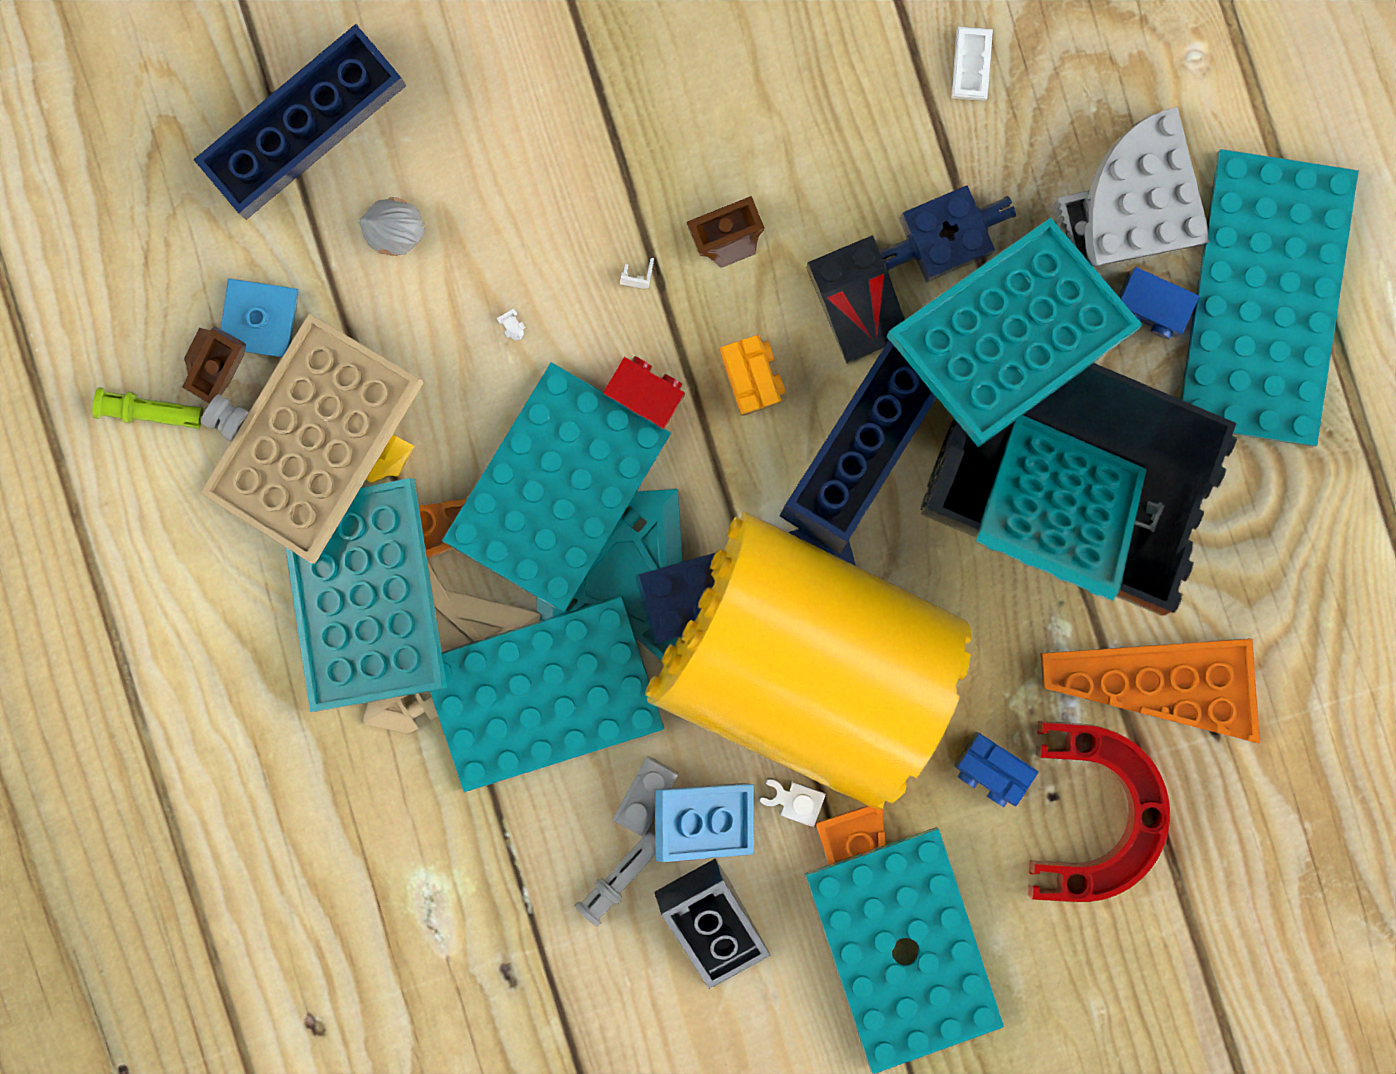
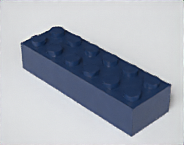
[193,24,406,220]
[779,340,937,554]
[635,529,856,643]

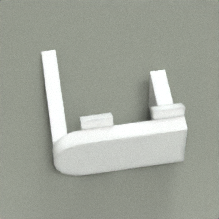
[620,258,654,289]
[496,308,525,340]
[1134,501,1165,533]

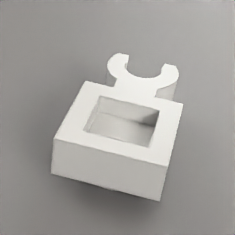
[760,779,826,827]

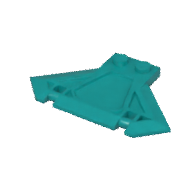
[536,489,683,661]

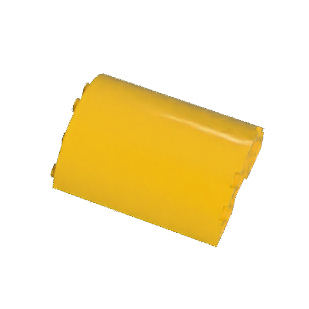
[645,511,972,809]

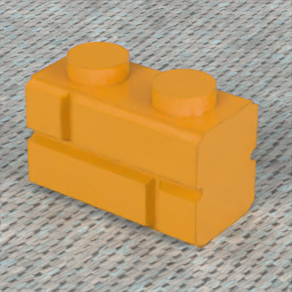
[719,335,786,416]

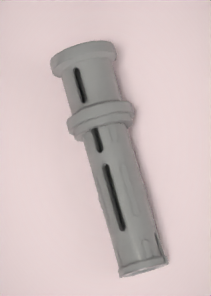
[574,830,656,927]

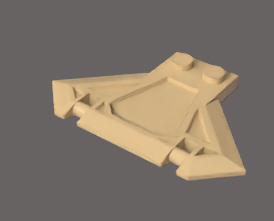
[363,560,541,734]

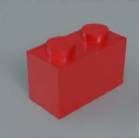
[603,356,685,430]

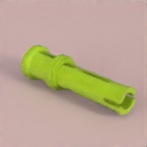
[92,387,203,429]

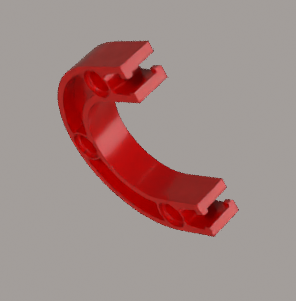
[1028,721,1170,902]

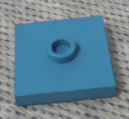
[220,278,299,358]

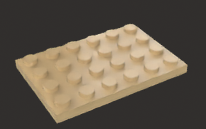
[201,314,424,564]

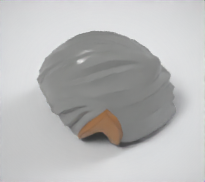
[359,197,425,256]

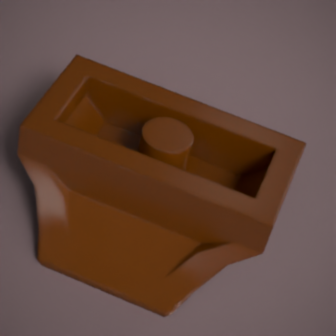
[687,196,765,268]
[182,327,247,404]

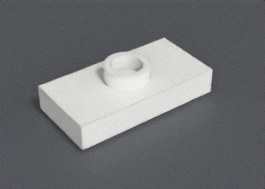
[951,27,993,101]

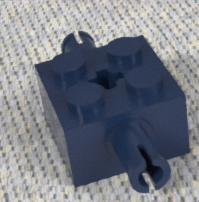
[879,185,1016,283]

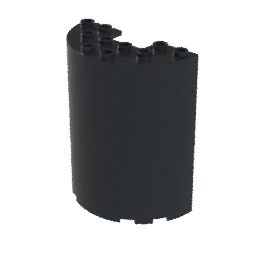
[920,363,1237,616]

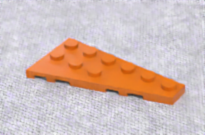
[1040,638,1260,744]

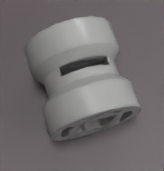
[201,394,249,442]

